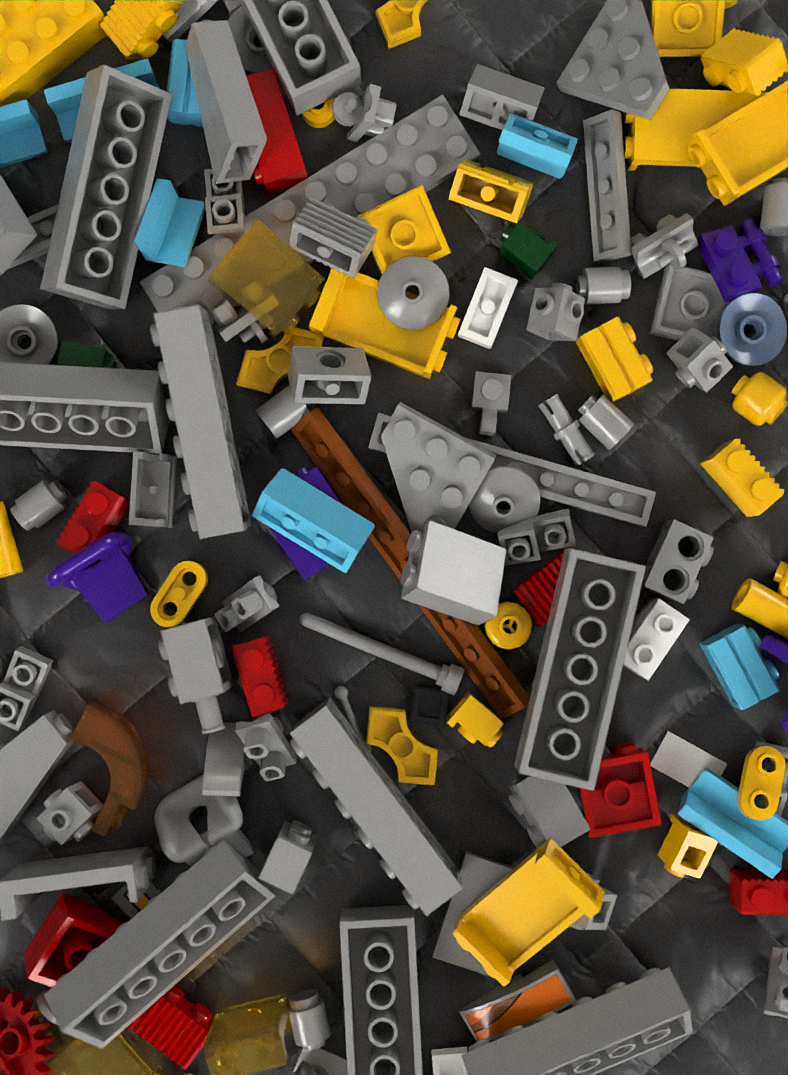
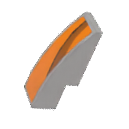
[459,960,576,1042]

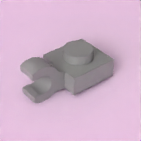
[471,371,511,436]

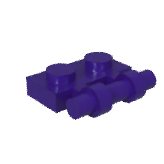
[697,218,783,302]

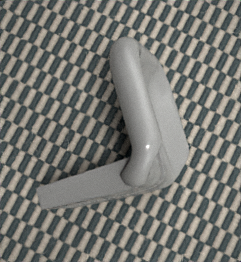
[154,774,254,867]

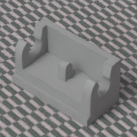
[459,64,545,130]
[129,451,177,528]

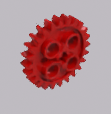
[0,988,55,1075]

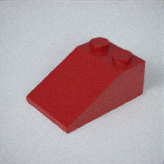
[23,892,123,987]

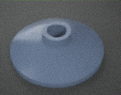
[718,293,787,366]

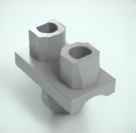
[332,84,397,142]
[631,213,698,279]
[210,278,279,343]
[215,575,279,632]
[235,713,297,781]
[764,946,788,1019]

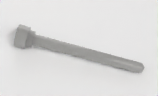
[299,613,465,695]

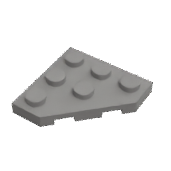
[556,0,669,120]
[381,402,496,532]

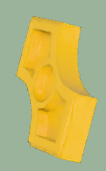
[375,0,427,49]
[236,326,325,396]
[366,706,438,785]

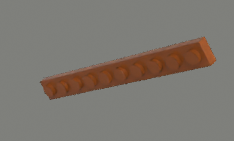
[291,407,530,720]

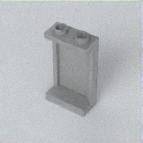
[0,846,157,920]

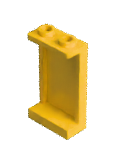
[686,81,788,206]
[623,88,767,171]
[309,268,461,379]
[452,837,604,986]

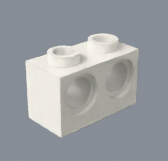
[623,597,690,681]

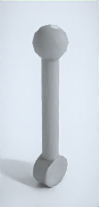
[334,686,371,751]

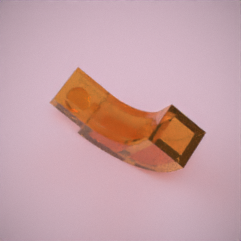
[71,701,149,837]

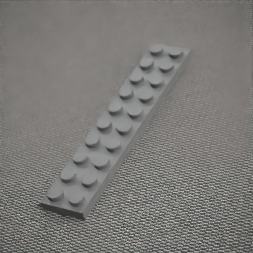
[140,94,481,325]

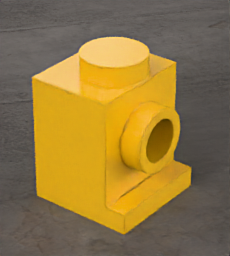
[446,691,504,748]
[657,814,718,879]

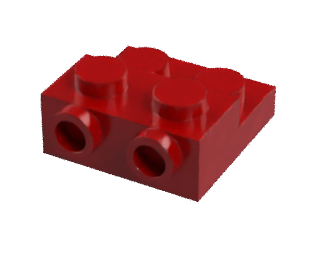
[576,743,662,838]

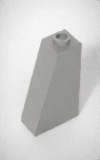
[185,20,267,184]
[0,710,76,845]

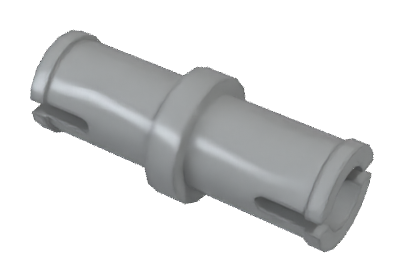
[538,393,595,466]

